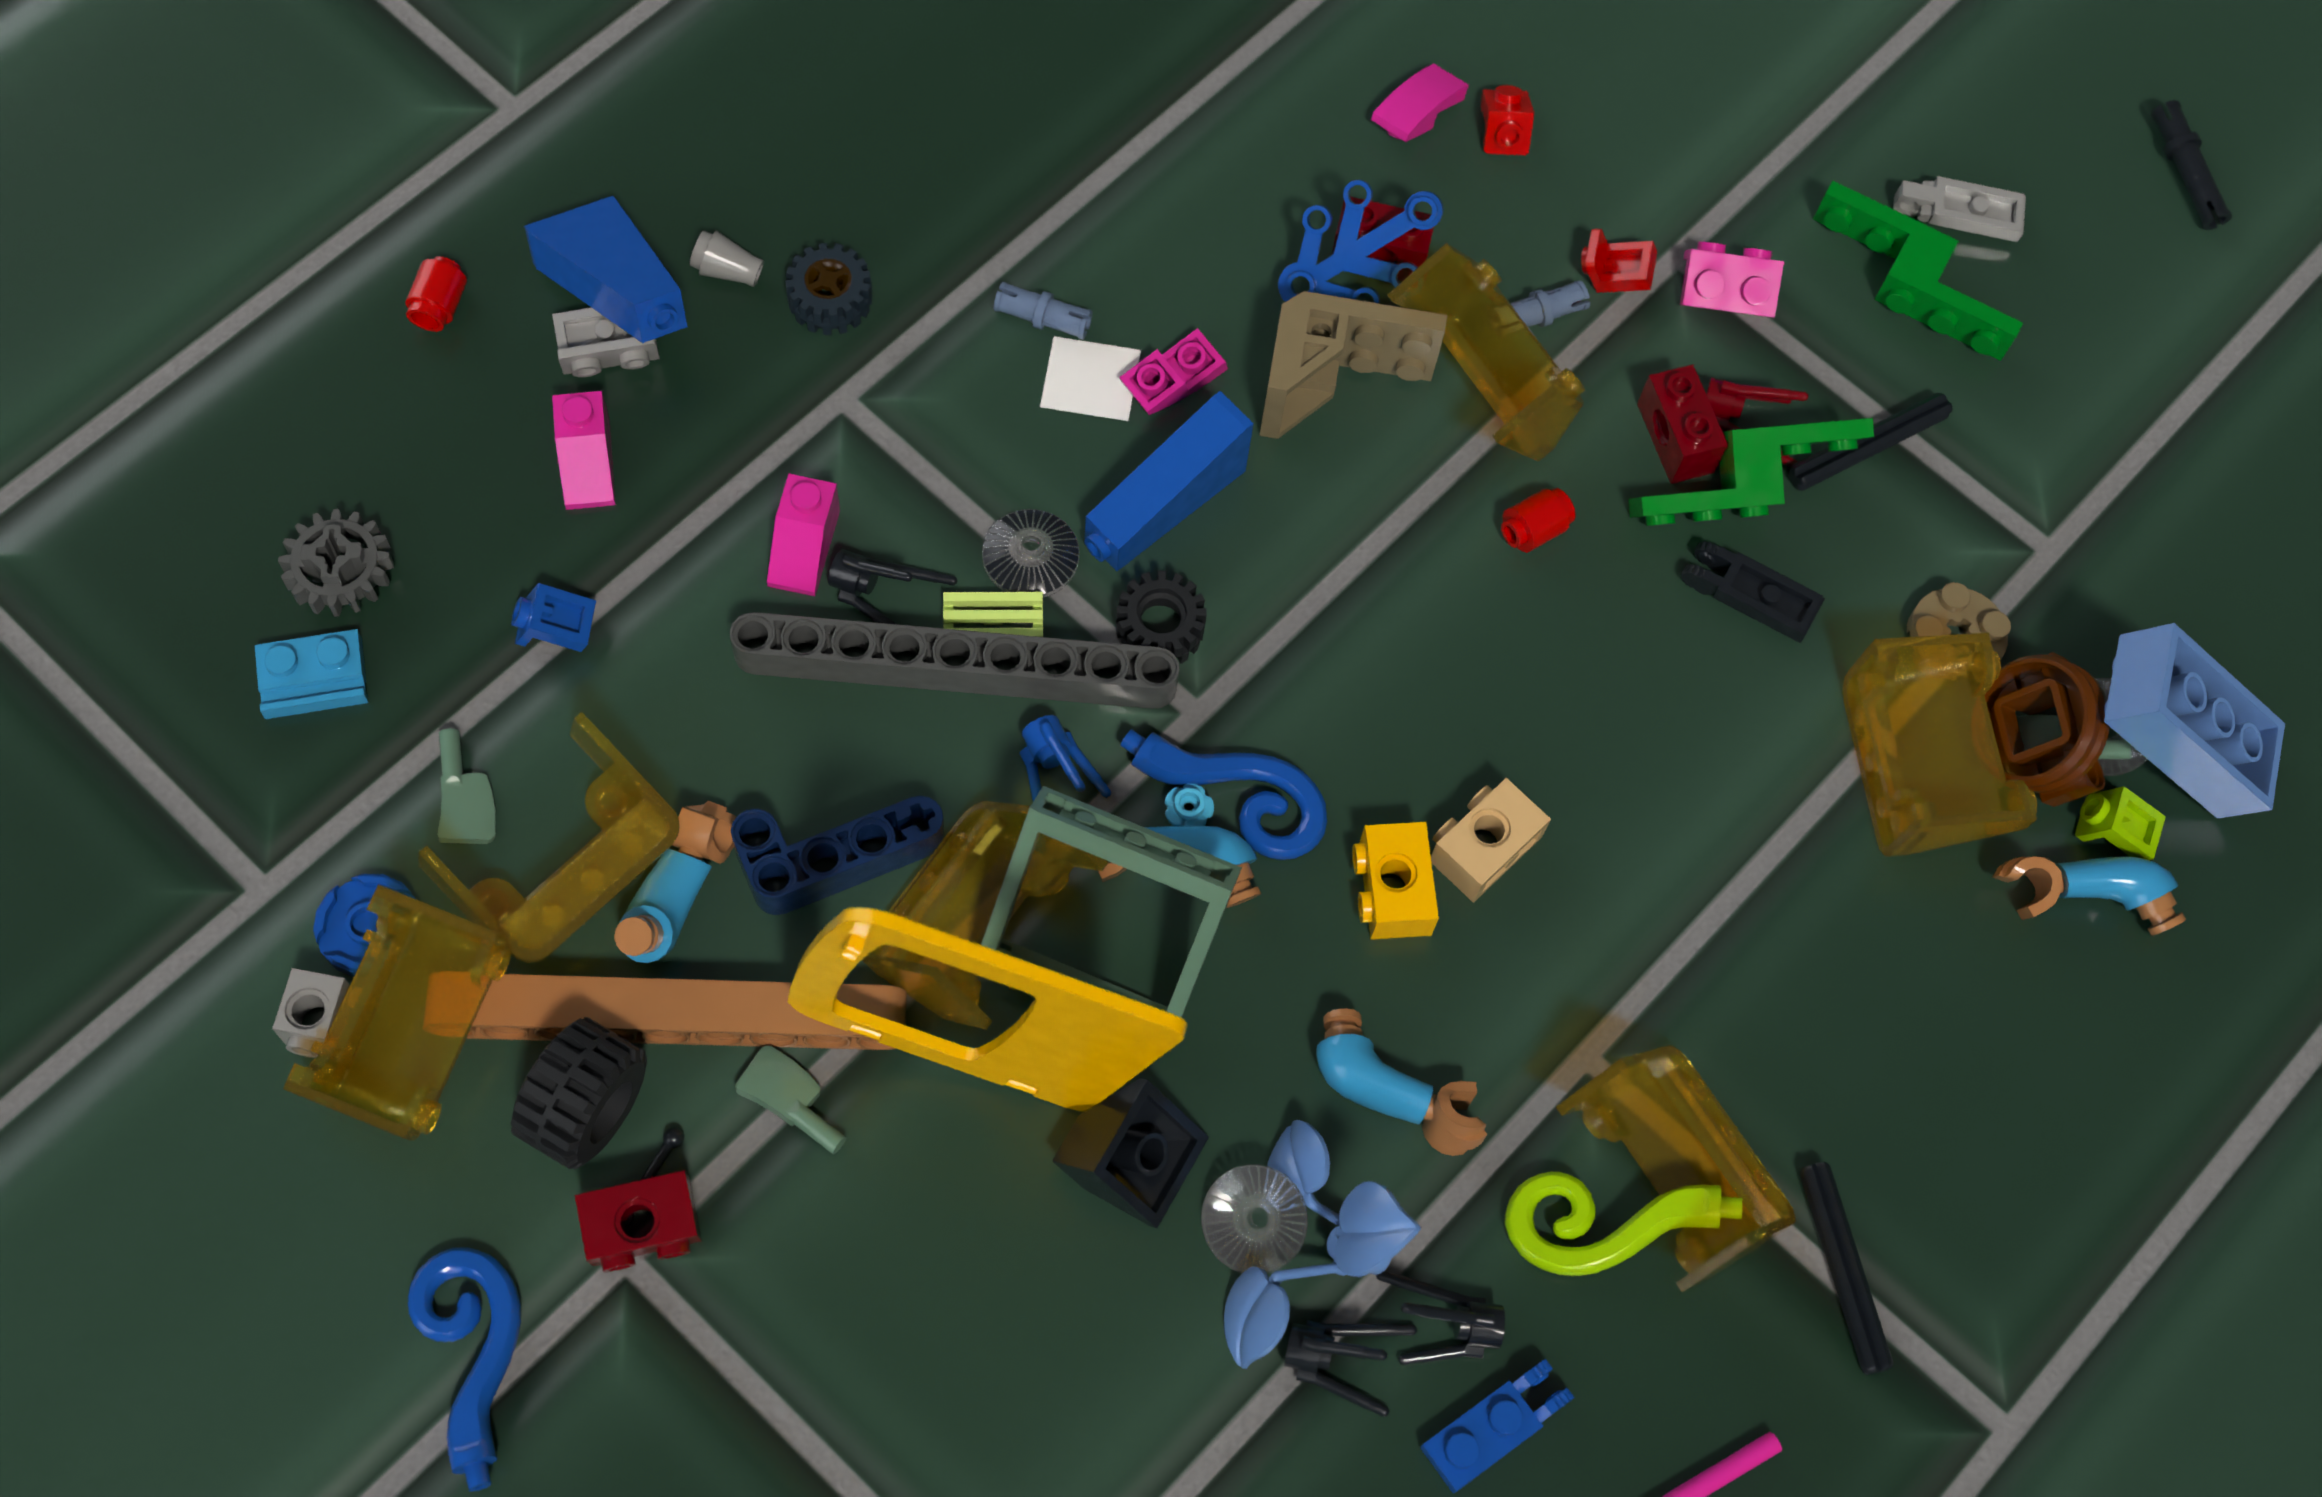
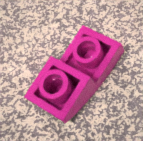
[1371,63,1468,142]
[1119,328,1228,415]

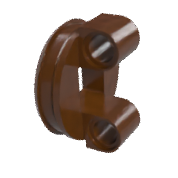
[1970,652,2110,807]

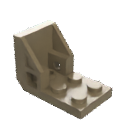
[1259,291,1447,439]

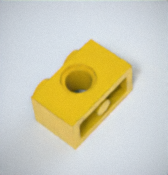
[1352,822,1439,940]

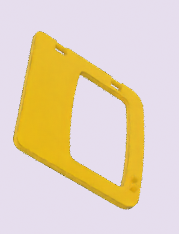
[787,907,1187,1111]

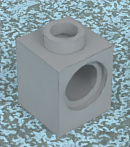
[272,968,356,1058]

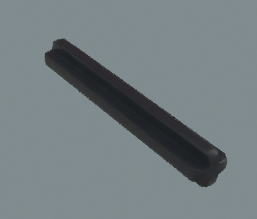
[1788,393,1953,491]
[1800,1162,1894,1375]

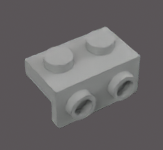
[552,308,660,377]

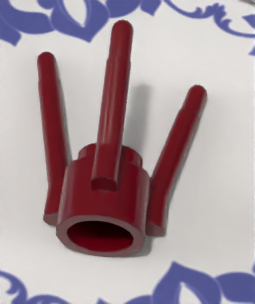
[1706,377,1809,468]

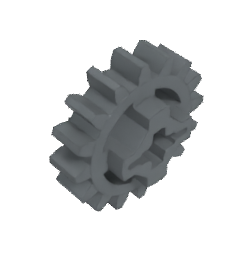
[278,509,394,617]

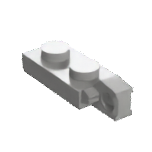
[1893,176,2026,242]

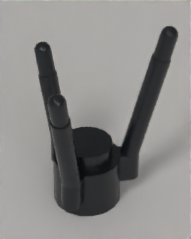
[828,549,957,625]
[1376,1271,1505,1365]
[1284,1320,1417,1417]

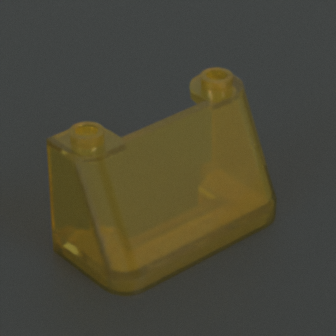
[1843,633,2037,857]
[283,884,511,1141]

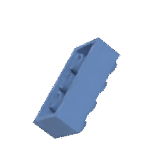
[2104,623,2285,819]

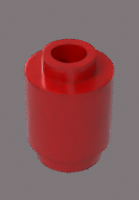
[405,257,467,332]
[1501,488,1576,553]

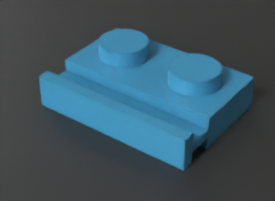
[255,629,369,719]

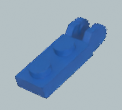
[1420,1359,1575,1494]

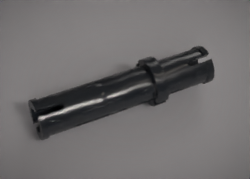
[2151,100,2232,230]

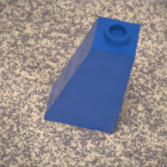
[524,196,687,343]
[1084,391,1254,572]

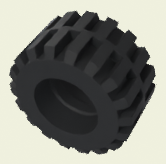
[511,1017,647,1170]

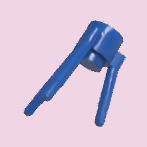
[1019,715,1111,847]

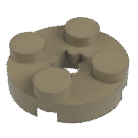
[1907,582,2011,682]

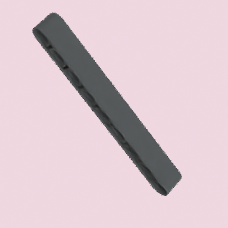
[730,612,1180,709]

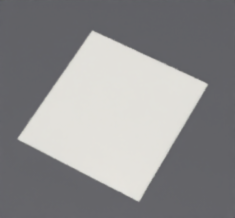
[1040,336,1141,421]

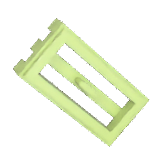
[943,592,1043,637]

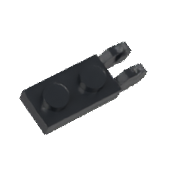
[1680,540,1825,643]

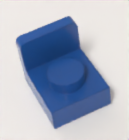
[511,583,596,652]

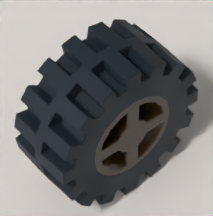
[785,243,872,335]

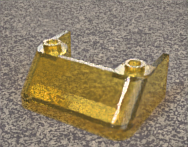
[1388,243,1585,462]
[418,712,680,963]
[862,801,1108,1030]
[1556,1045,1796,1292]

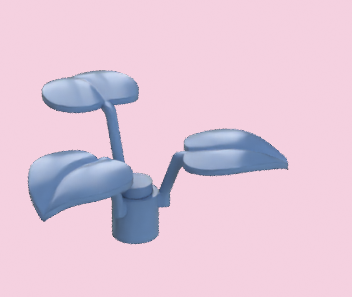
[1224,1120,1421,1369]

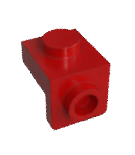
[1481,85,1534,155]
[1581,229,1658,293]

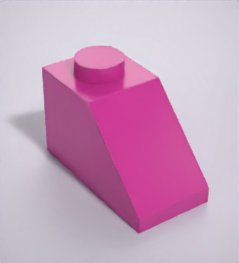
[552,391,616,510]
[767,473,840,597]

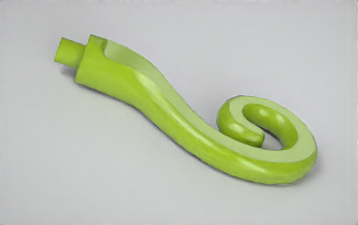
[1505,1172,1743,1276]

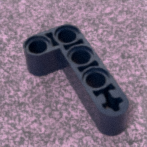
[731,796,944,915]

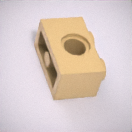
[1431,778,1551,903]

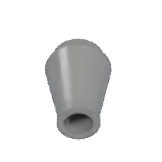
[689,230,764,287]

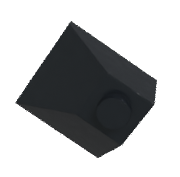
[1052,1078,1209,1228]

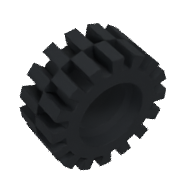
[1116,571,1207,664]

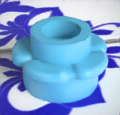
[1164,784,1214,826]

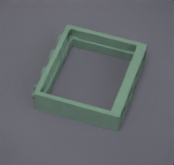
[981,786,1242,1018]

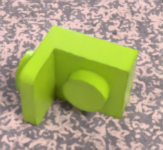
[2075,786,2166,860]

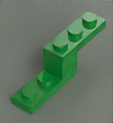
[1813,180,2023,361]
[1628,418,1874,526]

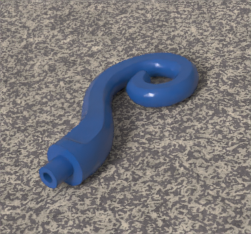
[1120,729,1327,860]
[408,1247,521,1492]

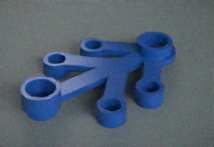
[1278,180,1444,304]

